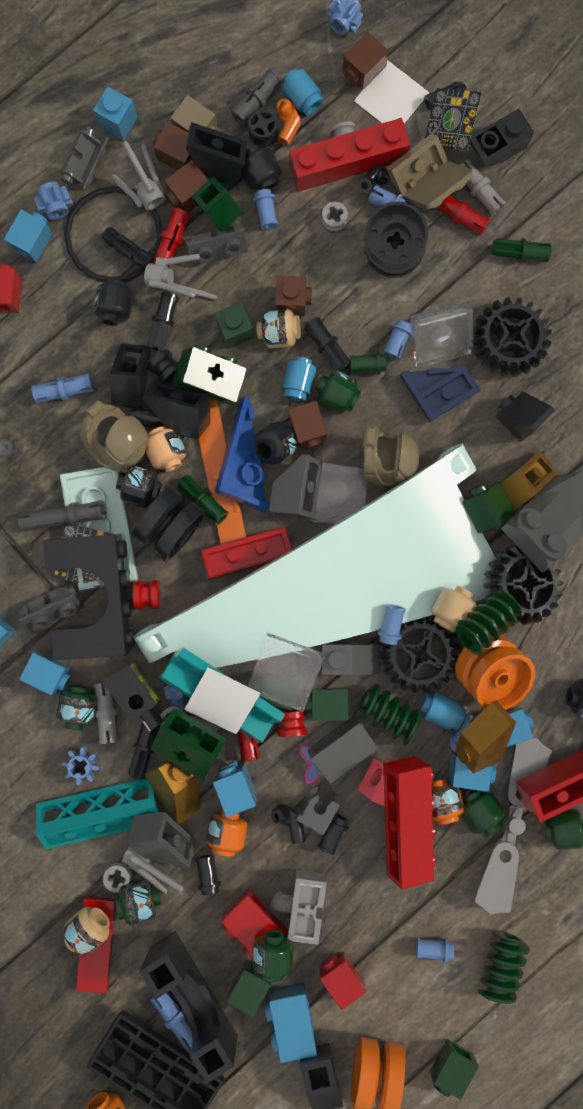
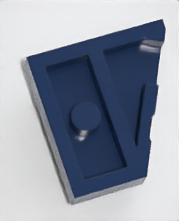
[400,365,480,423]

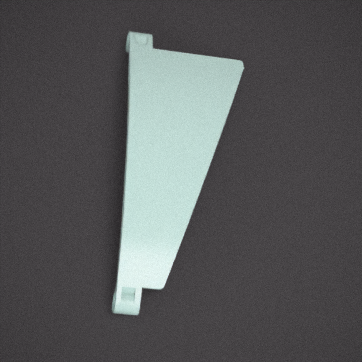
[133,443,508,668]

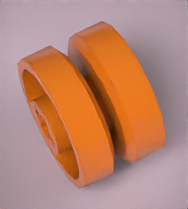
[455,635,535,710]
[350,1036,406,1109]

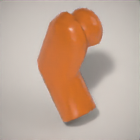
[276,99,301,146]

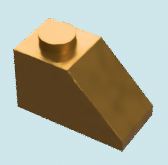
[500,451,558,511]
[455,700,516,774]
[145,759,201,825]

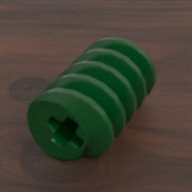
[455,590,522,656]
[354,683,421,746]
[477,930,530,1004]

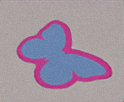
[300,745,324,784]

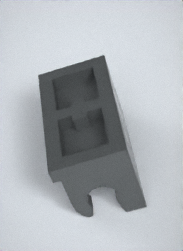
[307,715,379,784]
[296,786,340,835]

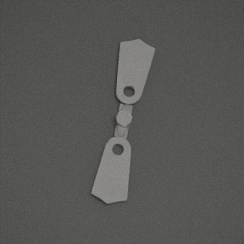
[474,738,552,915]

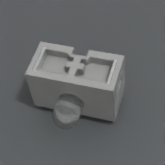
[271,869,327,945]

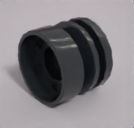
[365,202,428,278]

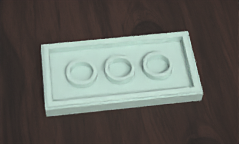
[60,467,139,590]

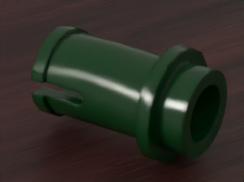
[350,351,386,375]

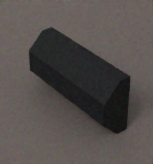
[87,1010,225,1109]

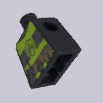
[103,661,164,731]

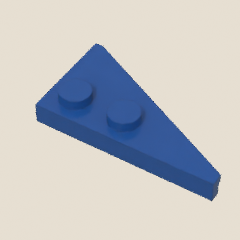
[214,396,270,512]

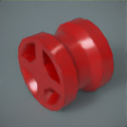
[133,580,161,610]
[277,709,307,737]

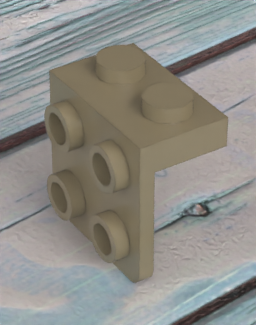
[386,134,473,210]

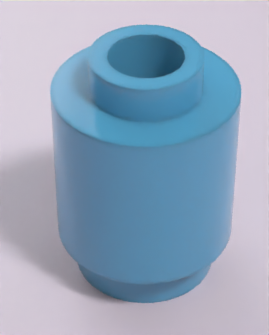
[282,69,324,116]
[282,357,317,402]
[419,691,466,731]

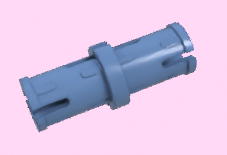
[32,373,94,404]
[150,992,193,1051]

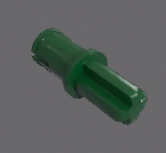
[491,238,552,262]
[177,475,229,526]

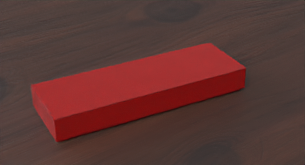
[200,527,292,580]
[76,896,116,993]

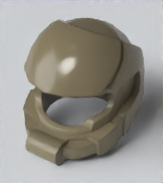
[80,400,149,472]
[362,425,420,487]

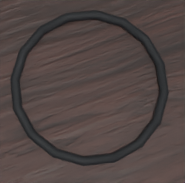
[64,186,162,282]

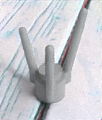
[111,141,166,211]
[144,254,217,300]
[122,846,194,894]

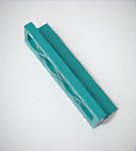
[159,647,285,743]
[36,778,161,850]

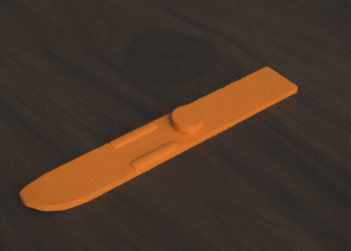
[199,400,246,544]

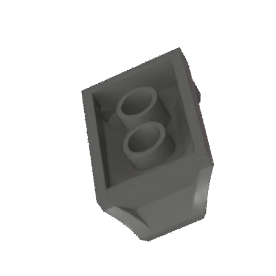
[501,471,583,573]

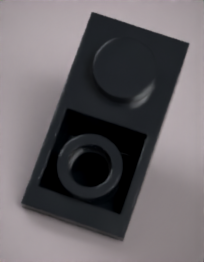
[469,108,534,165]
[300,1043,343,1109]

